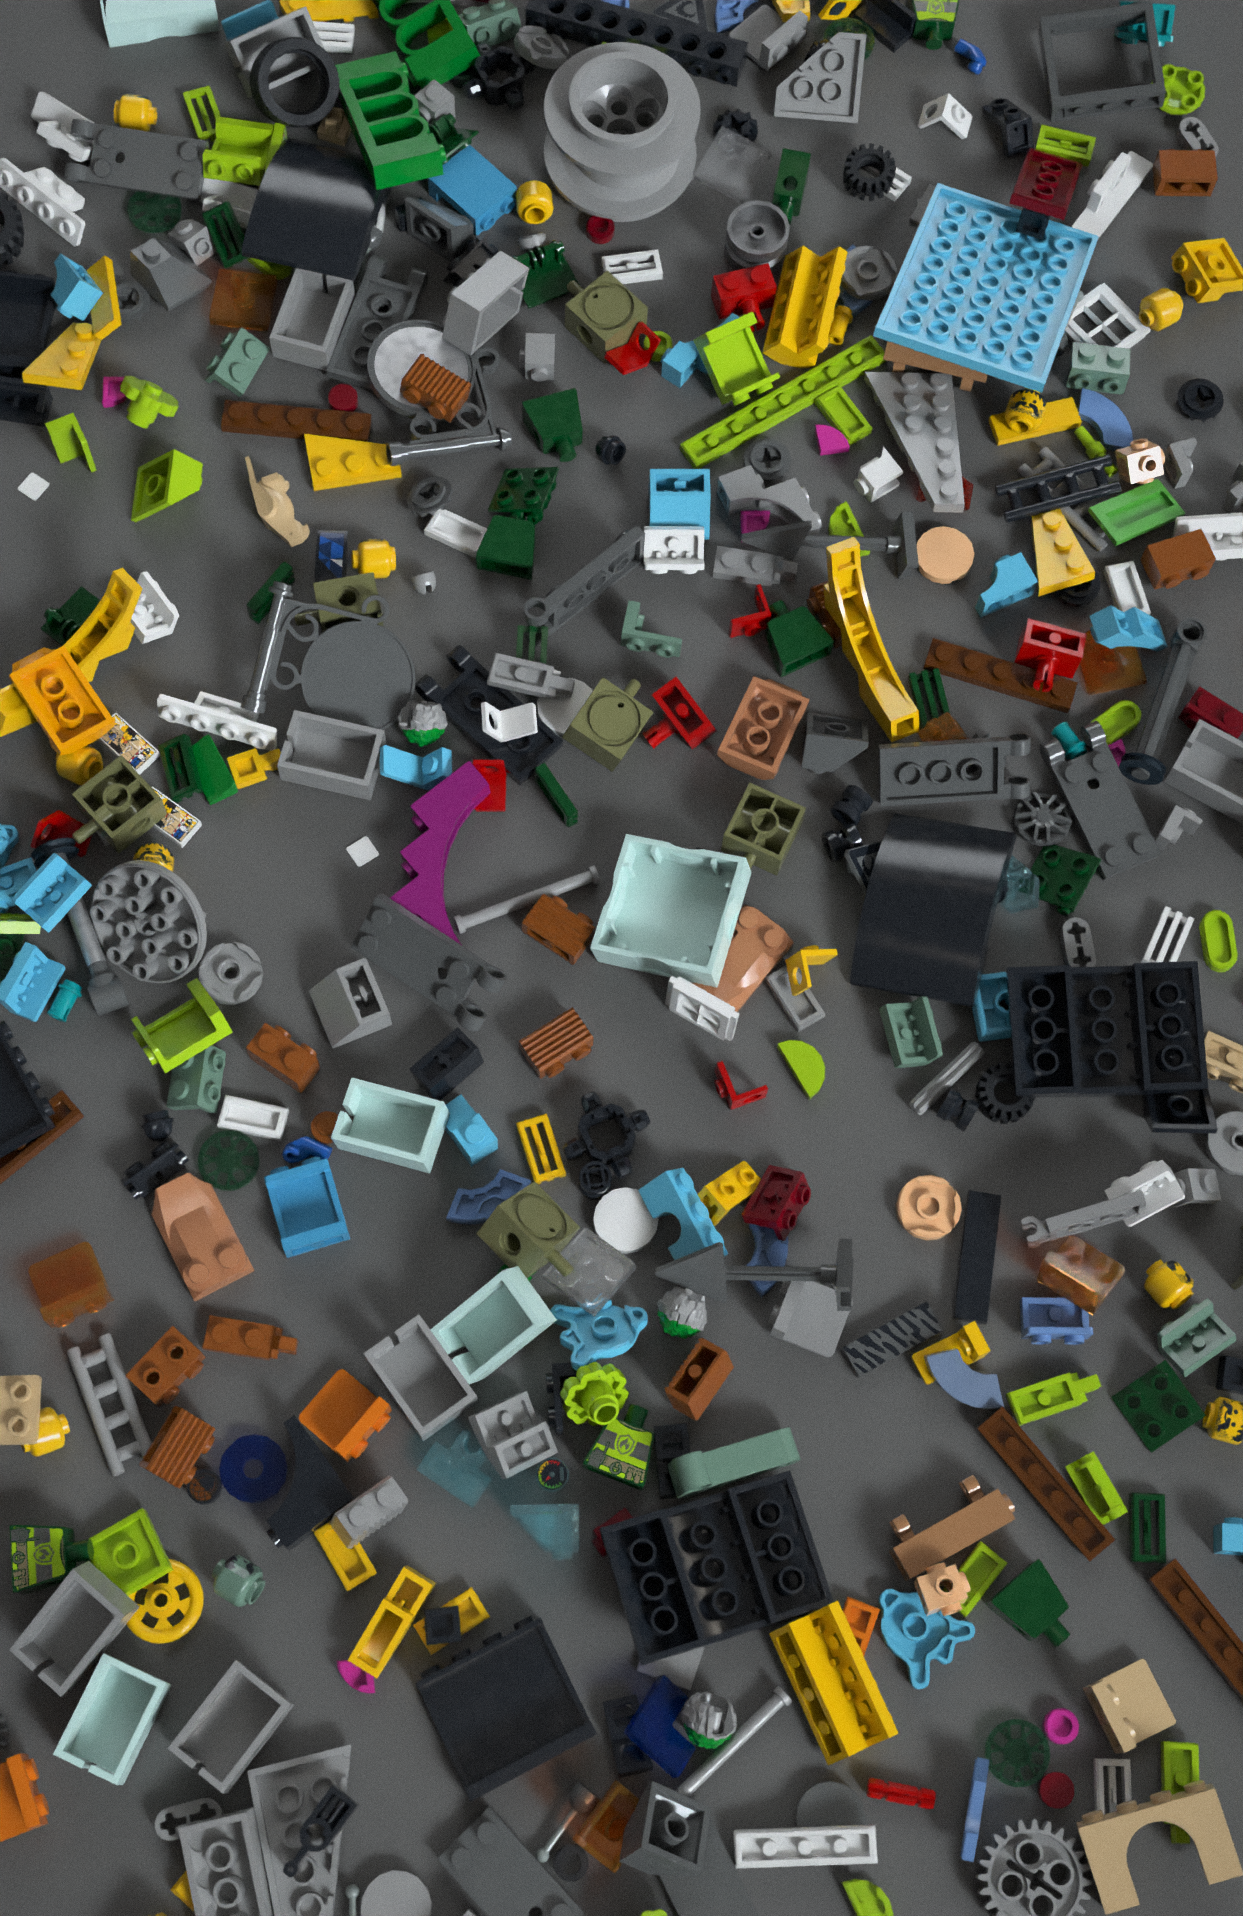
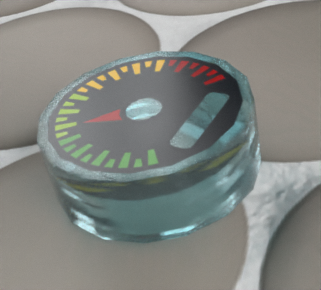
[535,1458,569,1493]

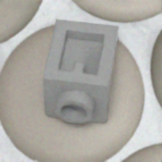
[1164,438,1197,489]
[1222,461,1243,513]
[1155,805,1203,851]

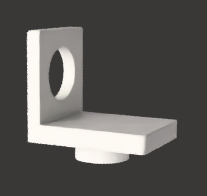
[918,93,973,139]
[481,702,537,743]

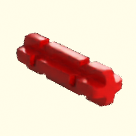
[866,1778,936,1810]

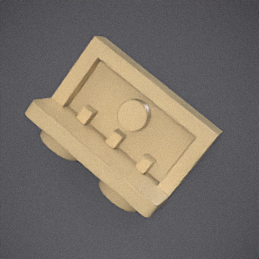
[1204,1031,1243,1093]

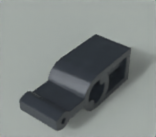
[283,1785,359,1878]

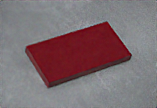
[1009,148,1083,220]

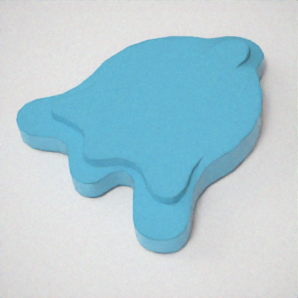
[550,1300,648,1371]
[878,1588,975,1689]

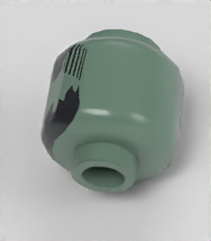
[212,1554,265,1607]

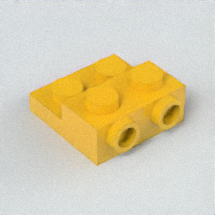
[1171,238,1243,303]

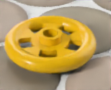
[126,1559,204,1644]

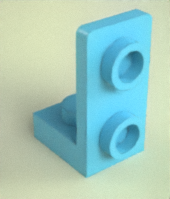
[380,745,452,791]

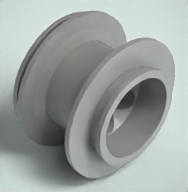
[544,42,701,222]

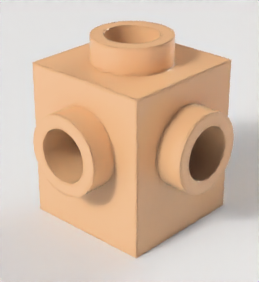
[1115,439,1165,484]
[914,1562,970,1616]

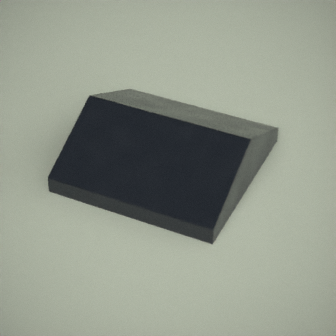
[1143,1089,1218,1134]

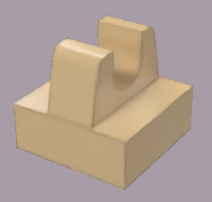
[317,107,351,146]

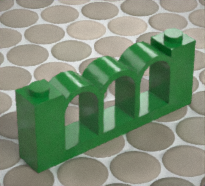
[374,0,480,89]
[335,51,446,190]

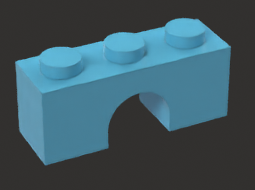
[638,1168,728,1260]

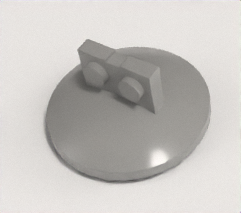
[90,860,207,983]

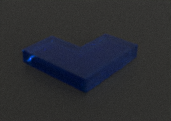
[624,1675,696,1778]

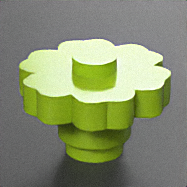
[120,376,179,428]
[560,1362,629,1426]

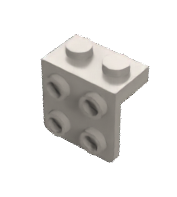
[729,5,808,71]
[768,1281,853,1358]

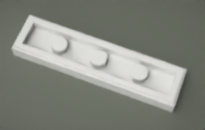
[733,1824,878,1869]

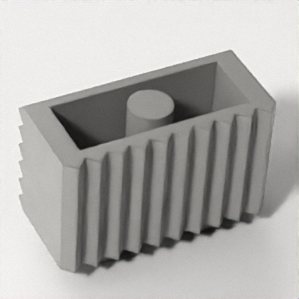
[330,1475,408,1549]

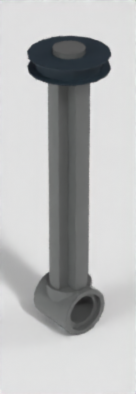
[1119,617,1207,785]

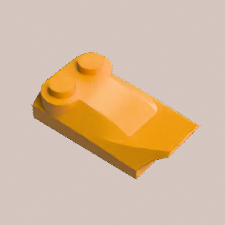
[9,646,115,756]

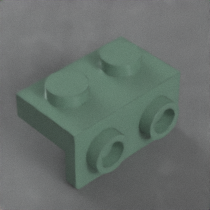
[458,0,521,47]
[205,327,270,397]
[1066,342,1130,394]
[879,996,943,1068]
[166,1045,226,1113]
[1157,1298,1236,1378]

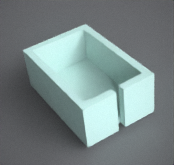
[331,1078,450,1173]
[430,1266,557,1385]
[53,1653,172,1785]

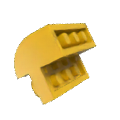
[762,246,847,368]
[769,1601,898,1765]

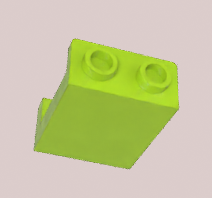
[203,117,274,186]
[693,312,781,406]
[131,978,233,1073]

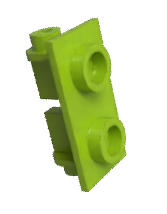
[1065,1451,1128,1525]

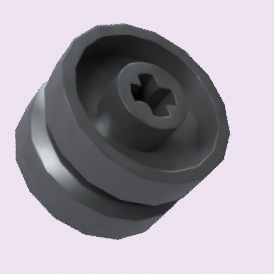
[724,200,790,274]

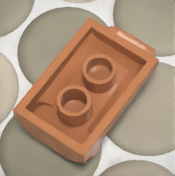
[717,676,810,780]
[690,904,794,1012]
[151,1173,255,1301]

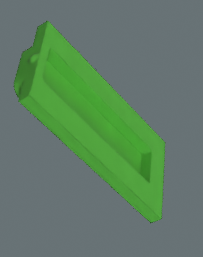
[1088,479,1185,546]

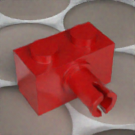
[711,263,777,332]
[1014,618,1087,692]
[642,676,717,750]

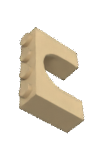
[1076,1780,1243,1915]

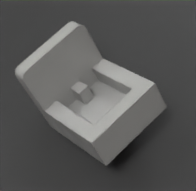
[167,218,217,266]
[1171,1168,1221,1207]

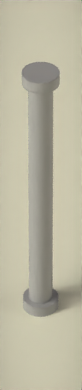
[453,865,601,934]
[674,1686,792,1797]

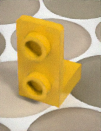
[697,1161,761,1227]
[911,1321,991,1385]

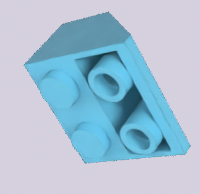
[648,469,711,540]

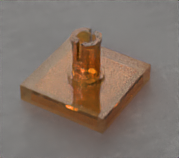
[209,268,277,332]

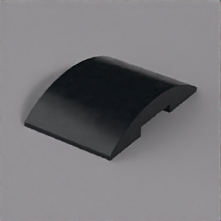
[241,139,393,281]
[850,813,1017,1007]
[1006,961,1209,1097]
[599,1470,834,1666]

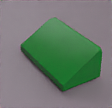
[192,734,238,805]

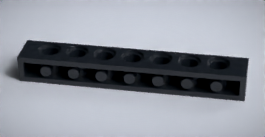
[526,0,748,87]

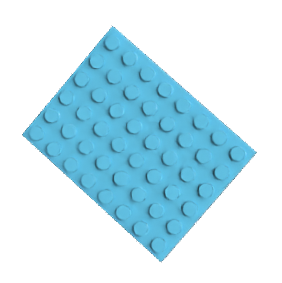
[873,183,1099,393]

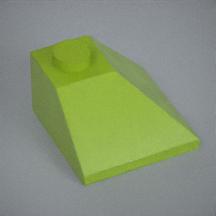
[131,449,203,522]

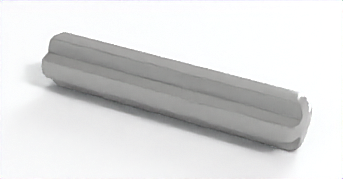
[909,1042,985,1115]

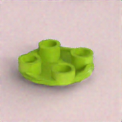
[1151,64,1205,115]

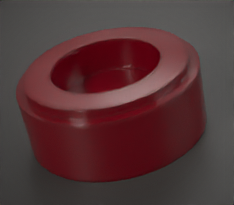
[586,215,615,244]
[328,384,358,412]
[1038,1772,1075,1809]

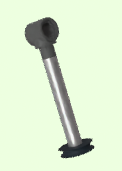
[31,838,129,1016]

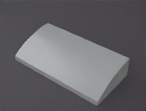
[178,1807,274,1916]

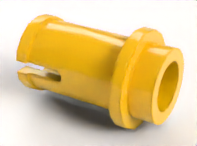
[828,305,853,345]

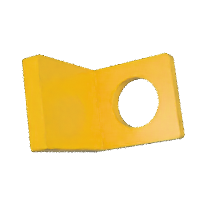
[785,945,838,996]

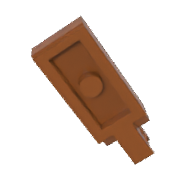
[203,1315,299,1361]

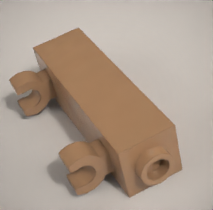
[883,341,988,392]
[889,1475,1015,1581]

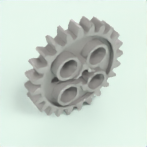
[975,1819,1092,1916]

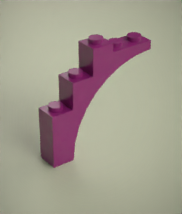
[390,761,491,945]

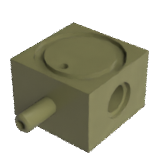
[565,270,648,364]
[294,572,384,632]
[562,677,653,772]
[72,755,167,854]
[721,782,806,876]
[477,1181,580,1278]

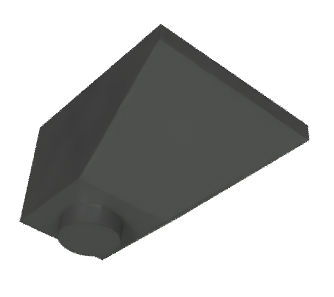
[405,196,474,263]
[130,238,213,312]
[801,712,869,774]
[619,1781,711,1876]

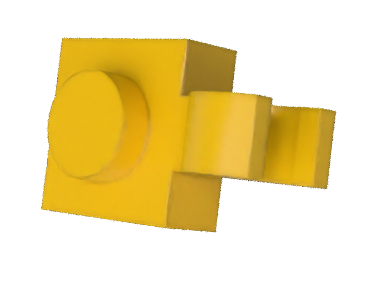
[227,748,281,789]

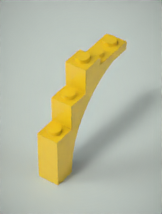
[824,537,919,742]
[0,567,143,737]

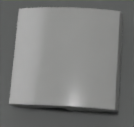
[468,1391,558,1479]

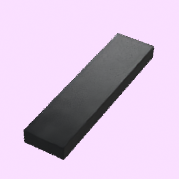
[953,1190,1002,1325]

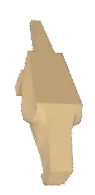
[245,456,310,547]

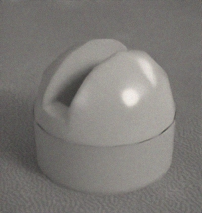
[410,571,436,595]

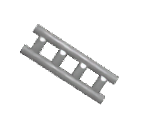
[1017,446,1108,552]
[66,1333,152,1477]

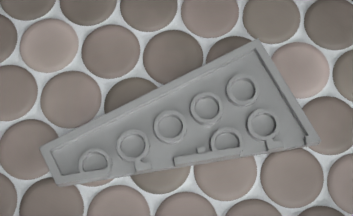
[864,372,965,513]
[247,1744,352,1916]

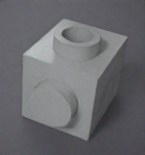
[415,79,455,124]
[519,333,555,382]

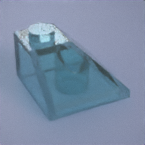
[510,1504,579,1559]

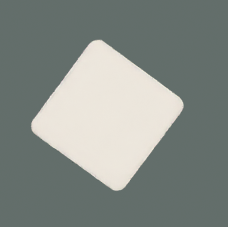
[18,472,50,501]
[346,836,379,867]

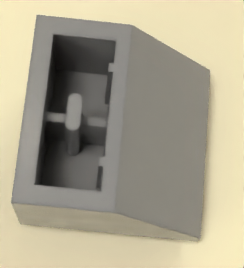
[309,957,392,1049]

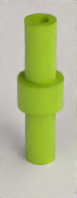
[1074,426,1118,477]

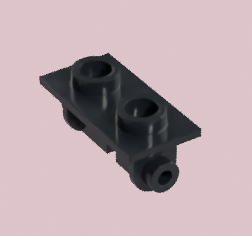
[443,234,498,287]
[121,1141,189,1200]

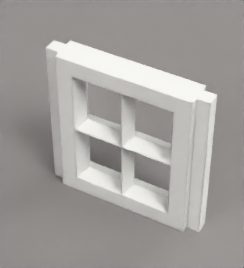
[1064,283,1151,349]
[665,976,739,1041]

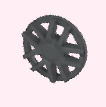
[1013,792,1072,846]

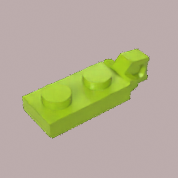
[1006,1372,1102,1426]
[1161,1741,1199,1845]

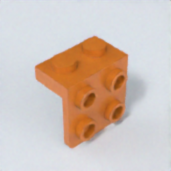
[299,1369,392,1463]
[0,1753,49,1842]

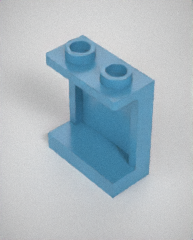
[428,145,517,236]
[264,1157,350,1258]

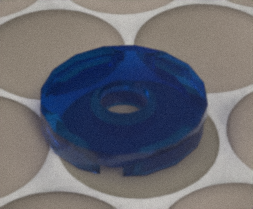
[219,1434,288,1504]

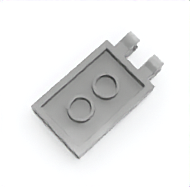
[1021,1190,1146,1248]

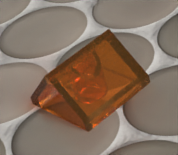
[1079,630,1147,695]
[571,1779,640,1874]

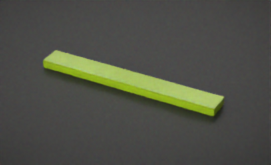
[679,335,887,469]

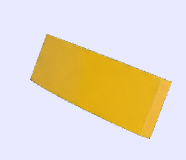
[348,1565,436,1678]

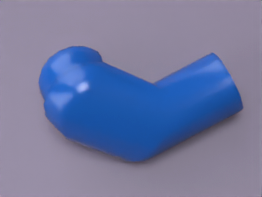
[954,38,987,75]
[282,1136,333,1163]

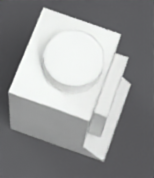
[854,447,903,503]

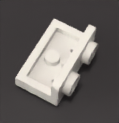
[643,526,705,574]
[130,571,179,644]
[1104,1160,1185,1227]

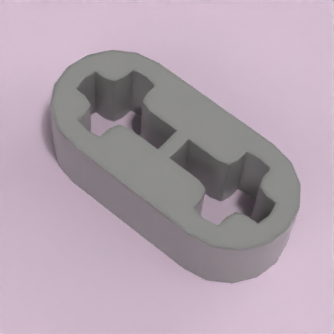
[1176,117,1219,157]
[1060,917,1096,967]
[155,1798,223,1841]

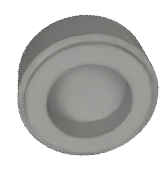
[517,232,547,250]

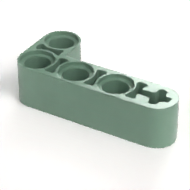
[667,1427,801,1499]

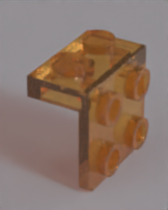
[1037,1236,1125,1315]
[28,1242,114,1328]

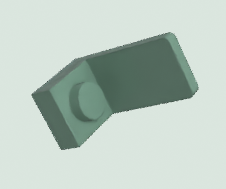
[621,600,682,658]

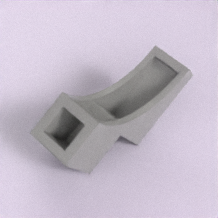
[716,465,822,535]

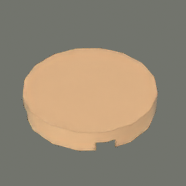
[917,526,975,584]
[896,1175,962,1240]

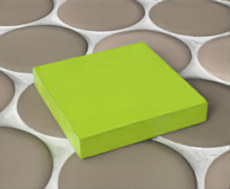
[89,1508,173,1596]

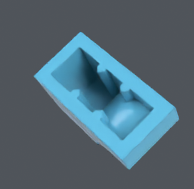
[51,253,103,321]
[975,552,1038,618]
[445,1094,498,1167]

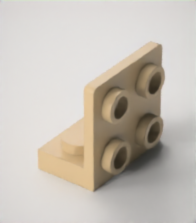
[0,1375,42,1445]
[1083,1659,1176,1753]

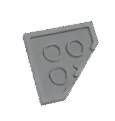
[774,32,867,124]

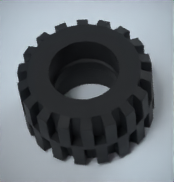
[0,192,25,269]

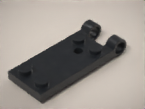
[415,645,563,786]

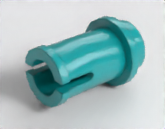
[1051,721,1088,760]
[47,979,82,1022]

